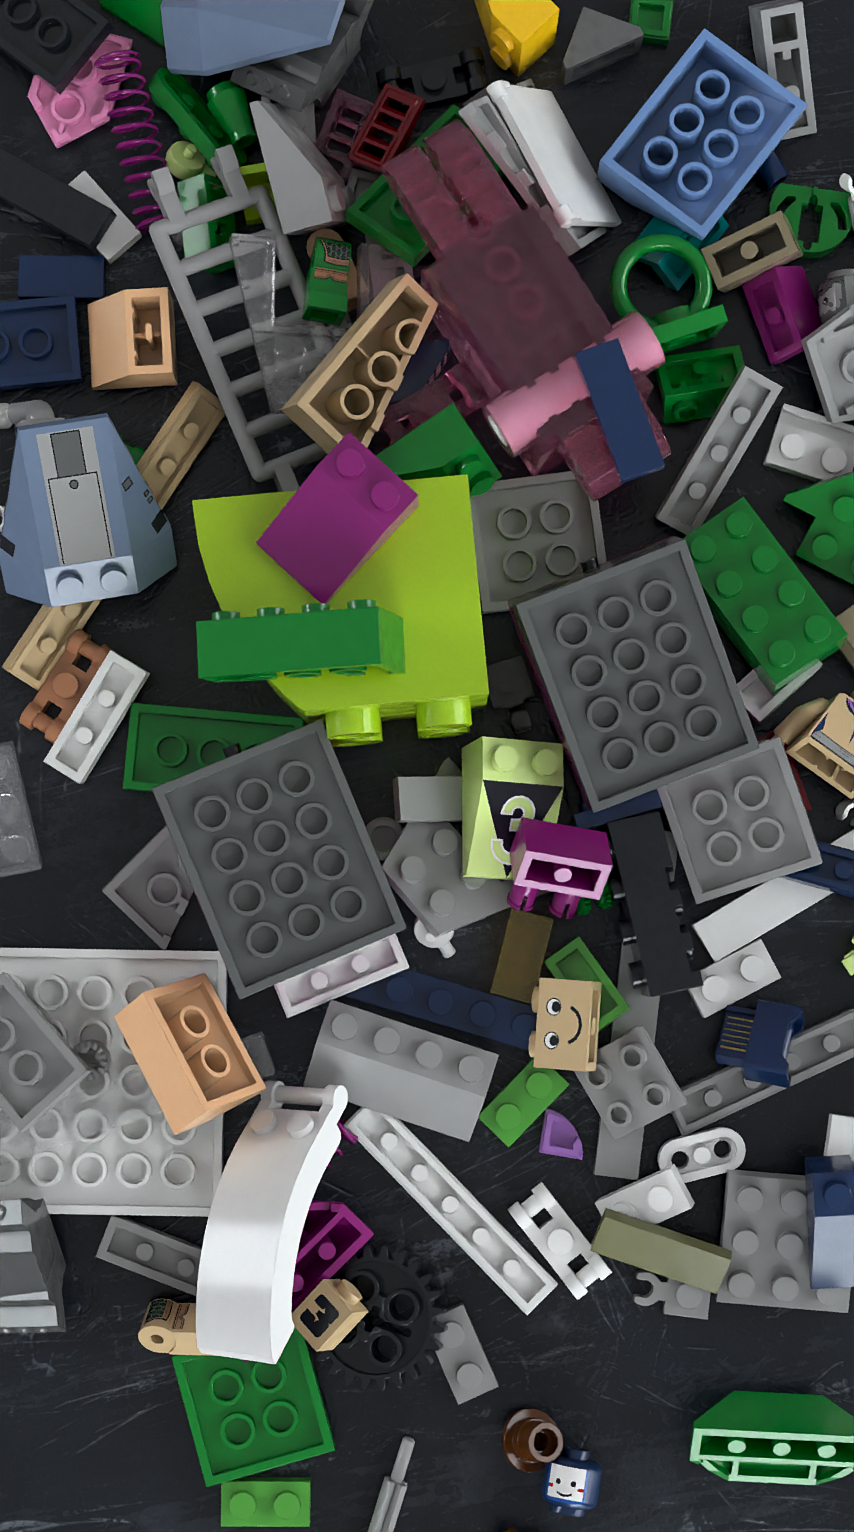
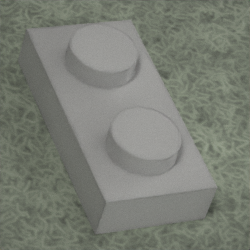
[434,1302,499,1405]

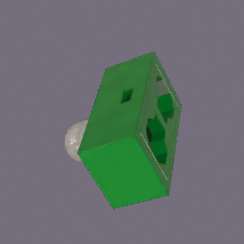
[170,173,239,274]

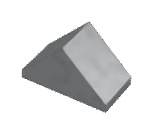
[560,7,644,85]

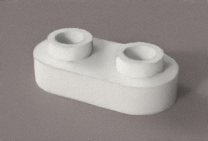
[657,1127,746,1183]

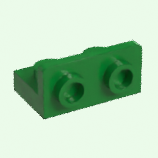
[655,345,745,424]

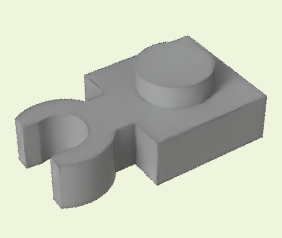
[633,1269,711,1320]

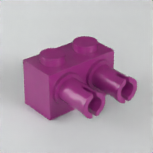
[506,817,613,919]

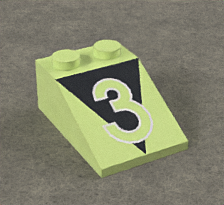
[462,736,564,880]

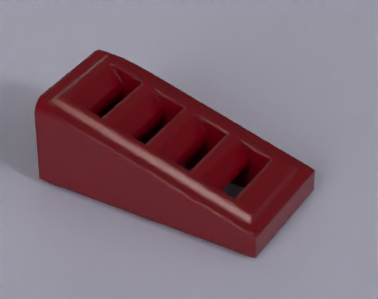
[347,83,426,176]

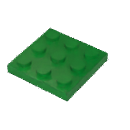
[171,1327,336,1487]

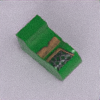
[302,236,351,326]

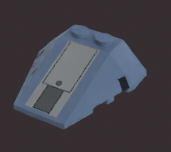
[0,413,177,607]

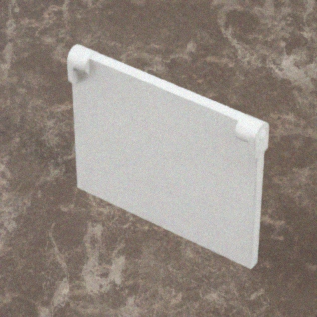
[486,80,622,228]

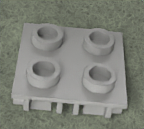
[574,1025,688,1141]

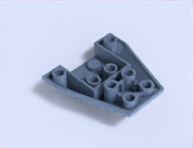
[160,0,346,76]

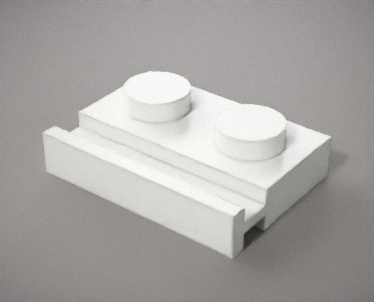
[763,403,854,482]

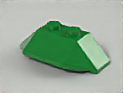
[689,1391,854,1485]

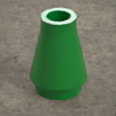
[206,80,257,149]

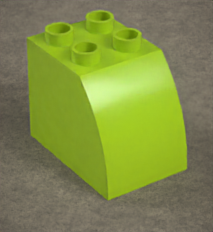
[192,474,489,747]

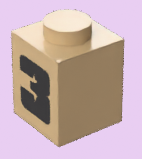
[292,1279,369,1352]

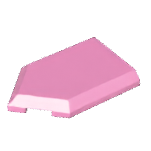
[28,33,133,149]

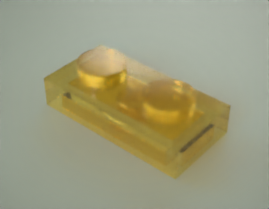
[490,908,554,1004]

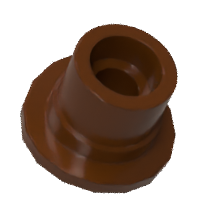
[501,1409,563,1473]

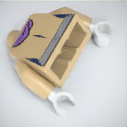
[758,691,854,826]

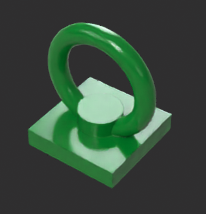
[610,234,728,360]

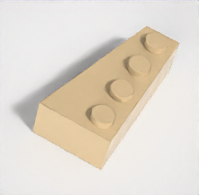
[281,273,438,454]

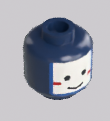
[541,1446,602,1517]

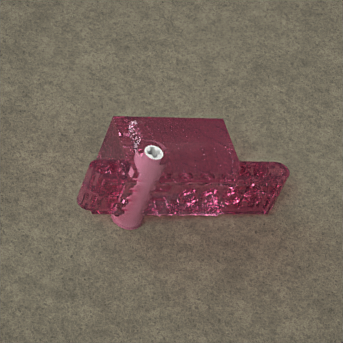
[381,119,671,501]

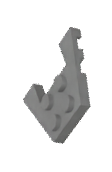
[381,757,551,938]

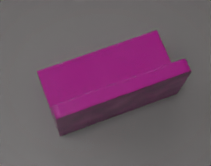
[742,266,822,364]

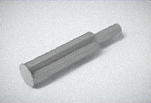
[368,1436,415,1532]

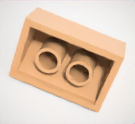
[114,973,267,1135]

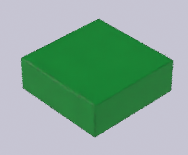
[628,0,674,46]

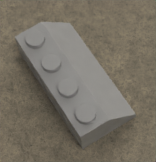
[303,1000,499,1142]

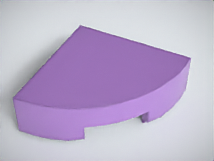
[538,1108,583,1160]

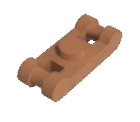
[19,629,117,744]

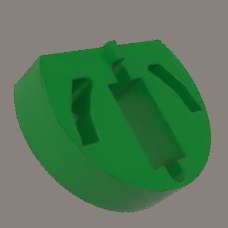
[766,183,852,259]

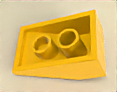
[474,0,560,77]

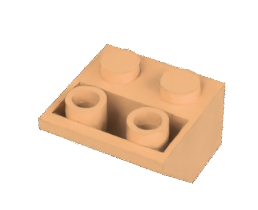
[87,287,178,390]

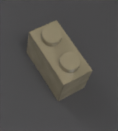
[701,210,803,293]

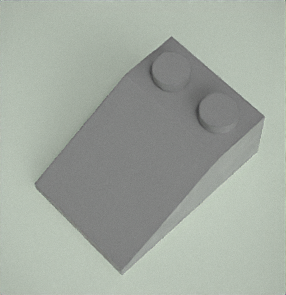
[249,100,355,236]

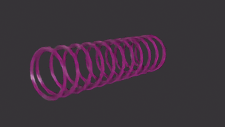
[94,50,167,232]

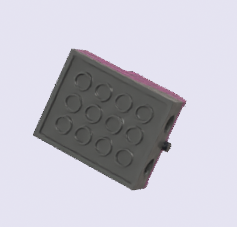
[508,536,760,813]
[151,720,407,999]

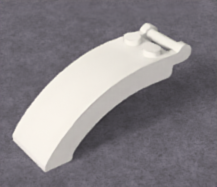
[196,1080,348,1364]

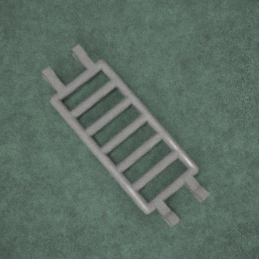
[147,144,333,492]

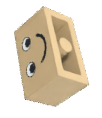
[528,978,602,1072]

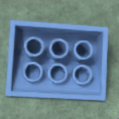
[596,28,808,241]

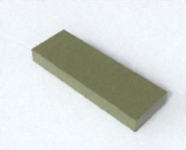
[590,1208,732,1294]

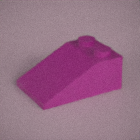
[256,432,419,604]

